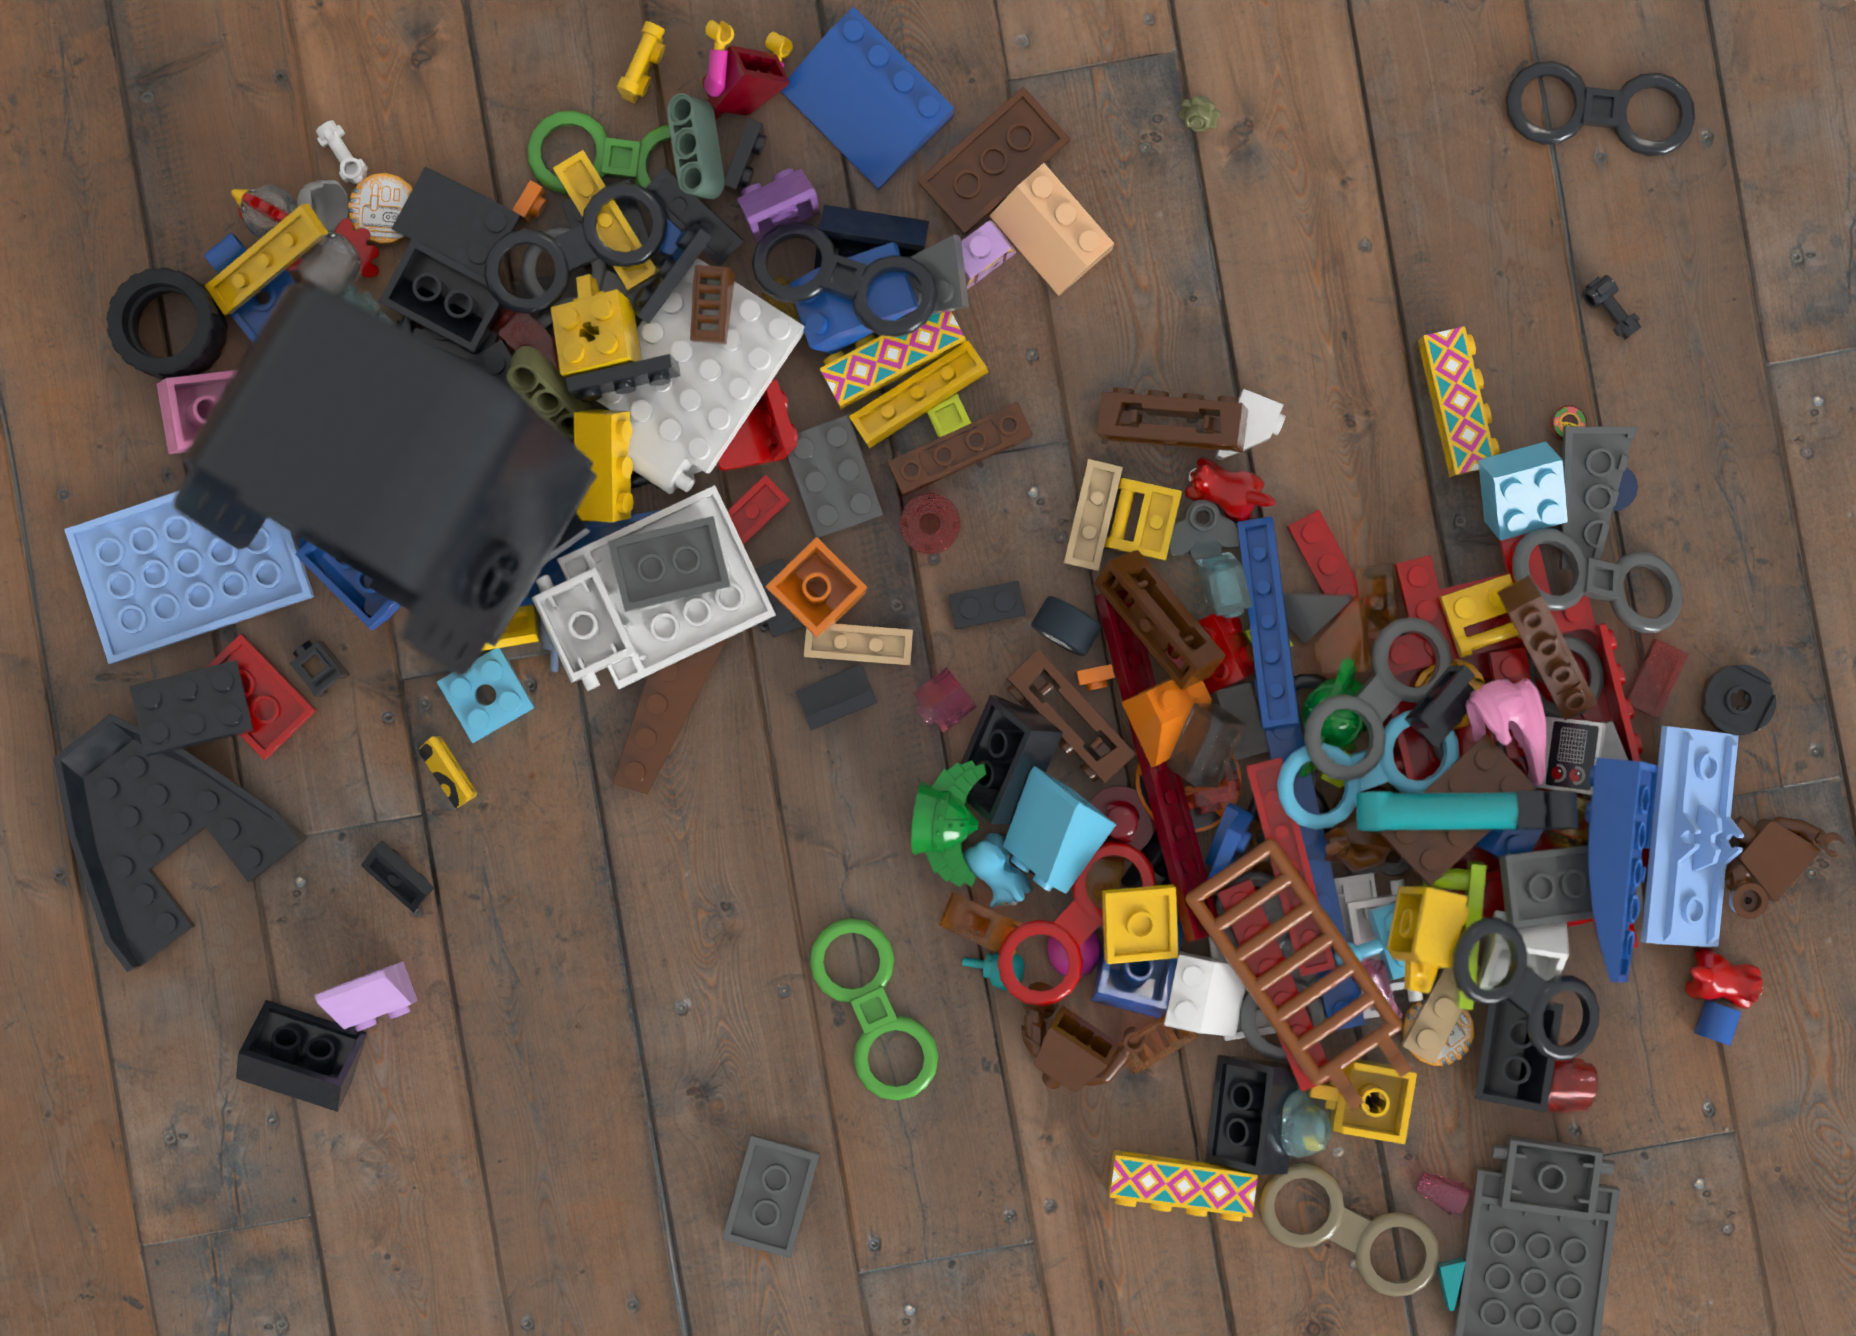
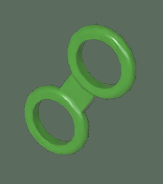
[527,111,701,199]
[809,918,939,1101]

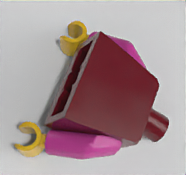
[702,20,793,120]

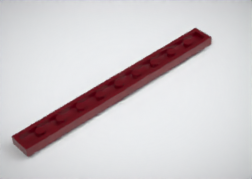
[1095,591,1218,943]

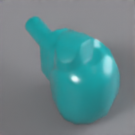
[962,953,1025,991]

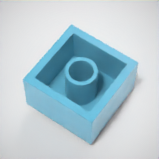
[1478,441,1568,541]

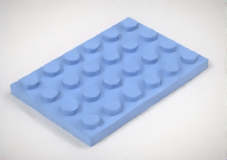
[64,491,314,664]

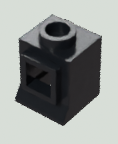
[289,640,350,697]

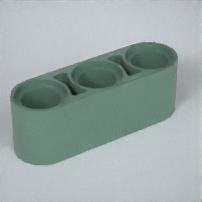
[667,93,725,200]

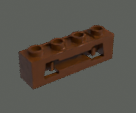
[1096,387,1248,452]
[888,402,1033,497]
[1094,549,1226,690]
[1497,575,1597,720]
[1007,649,1136,783]

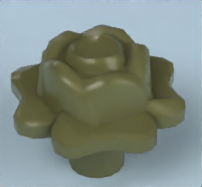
[1178,96,1221,132]

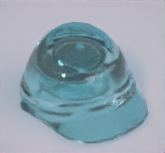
[1282,1089,1332,1158]

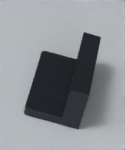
[797,665,877,730]
[1405,665,1475,747]

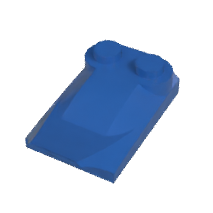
[295,536,401,630]

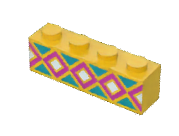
[820,311,966,410]
[1417,326,1500,478]
[1108,1150,1258,1222]

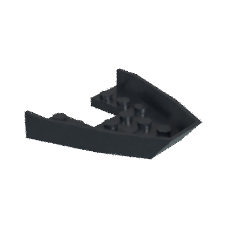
[53,714,307,972]

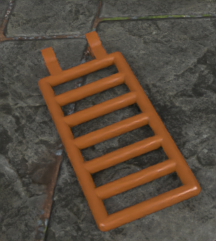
[1186,838,1413,1110]

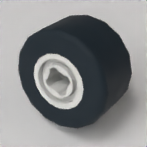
[1031,596,1102,657]

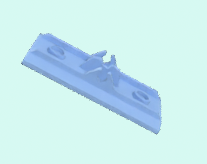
[1641,726,1744,947]

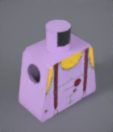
[961,221,1017,289]

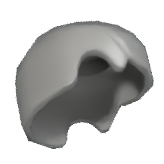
[296,180,349,233]

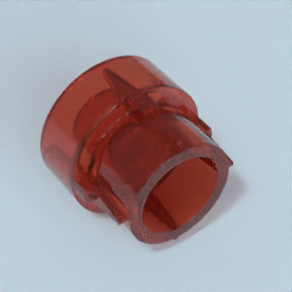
[900,493,960,555]
[1548,1058,1598,1113]

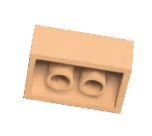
[989,163,1114,297]

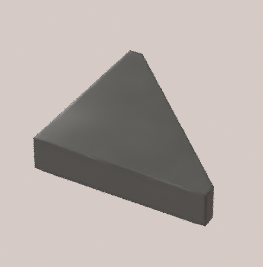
[1284,592,1353,644]

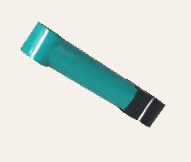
[1356,791,1578,831]

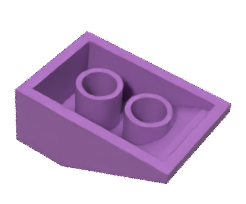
[737,168,820,243]

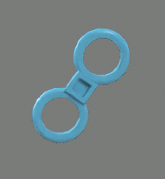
[1277,710,1460,830]

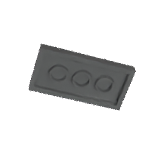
[1499,845,1644,928]

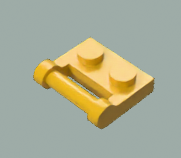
[617,21,665,104]
[1104,478,1182,561]
[1439,574,1520,658]

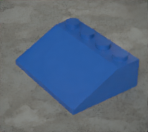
[780,6,954,190]

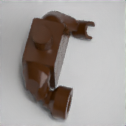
[1325,783,1394,872]
[1725,816,1845,919]
[1021,982,1145,1092]

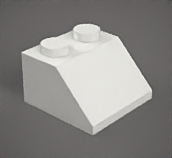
[1478,910,1569,989]
[1164,951,1245,1037]

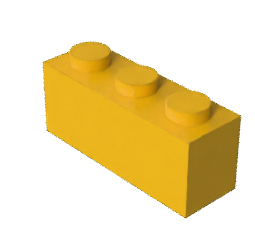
[574,409,634,523]

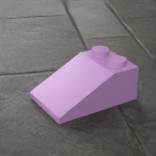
[314,961,418,1032]

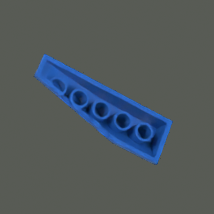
[1585,757,1658,982]

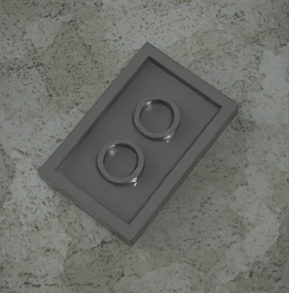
[788,415,884,538]
[608,516,731,612]
[722,1134,820,1258]

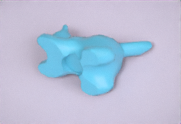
[963,833,1033,908]

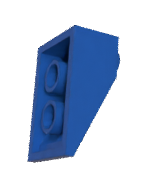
[789,242,918,354]
[1090,909,1183,1018]

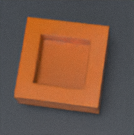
[512,180,547,223]
[1075,664,1115,691]

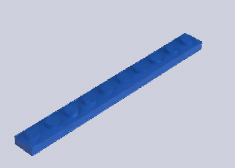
[1253,680,1366,1031]

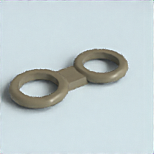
[1259,1163,1440,1297]

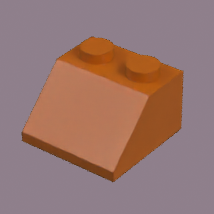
[766,537,867,638]
[1121,678,1212,767]

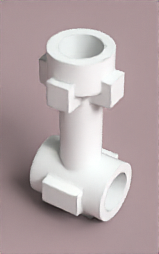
[316,120,368,184]

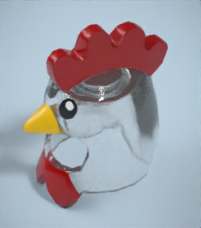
[231,184,297,239]
[286,218,379,296]

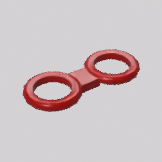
[997,841,1157,1006]

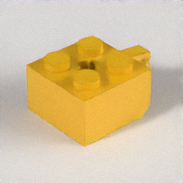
[551,274,642,378]
[1387,886,1468,993]
[1308,1059,1417,1144]

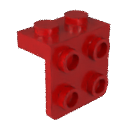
[716,379,798,471]
[1166,606,1256,694]

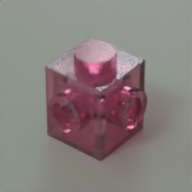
[913,667,977,733]

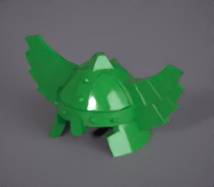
[1299,657,1367,777]
[911,760,986,887]

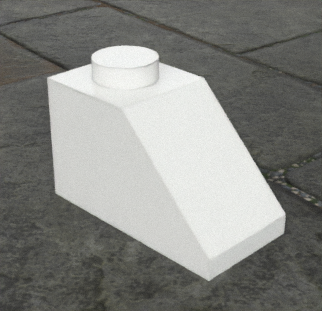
[1214,389,1286,461]

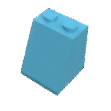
[1003,766,1117,894]

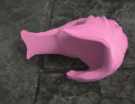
[1465,679,1546,787]

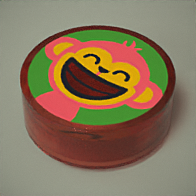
[1549,405,1587,441]

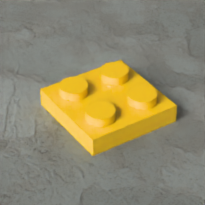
[1102,884,1178,964]

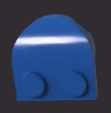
[1205,802,1254,891]

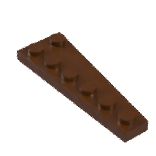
[613,638,728,794]

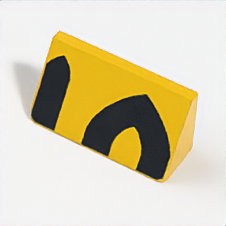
[419,736,478,808]

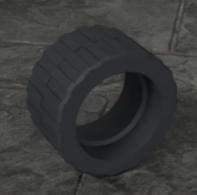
[106,267,228,380]

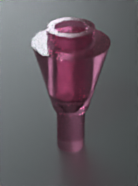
[1352,959,1403,1018]

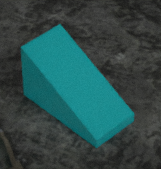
[1437,1258,1466,1311]

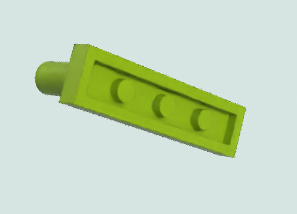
[1423,860,1486,1010]

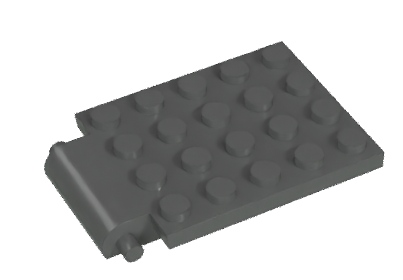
[1453,1135,1620,1336]

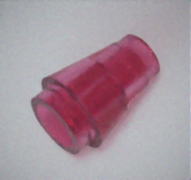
[1415,1172,1472,1216]

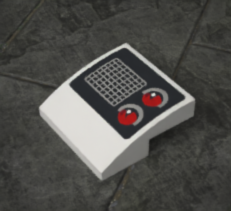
[1528,716,1606,795]

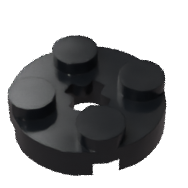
[1701,665,1776,736]

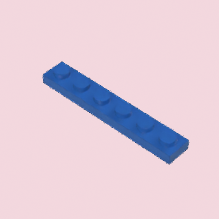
[1237,516,1300,731]

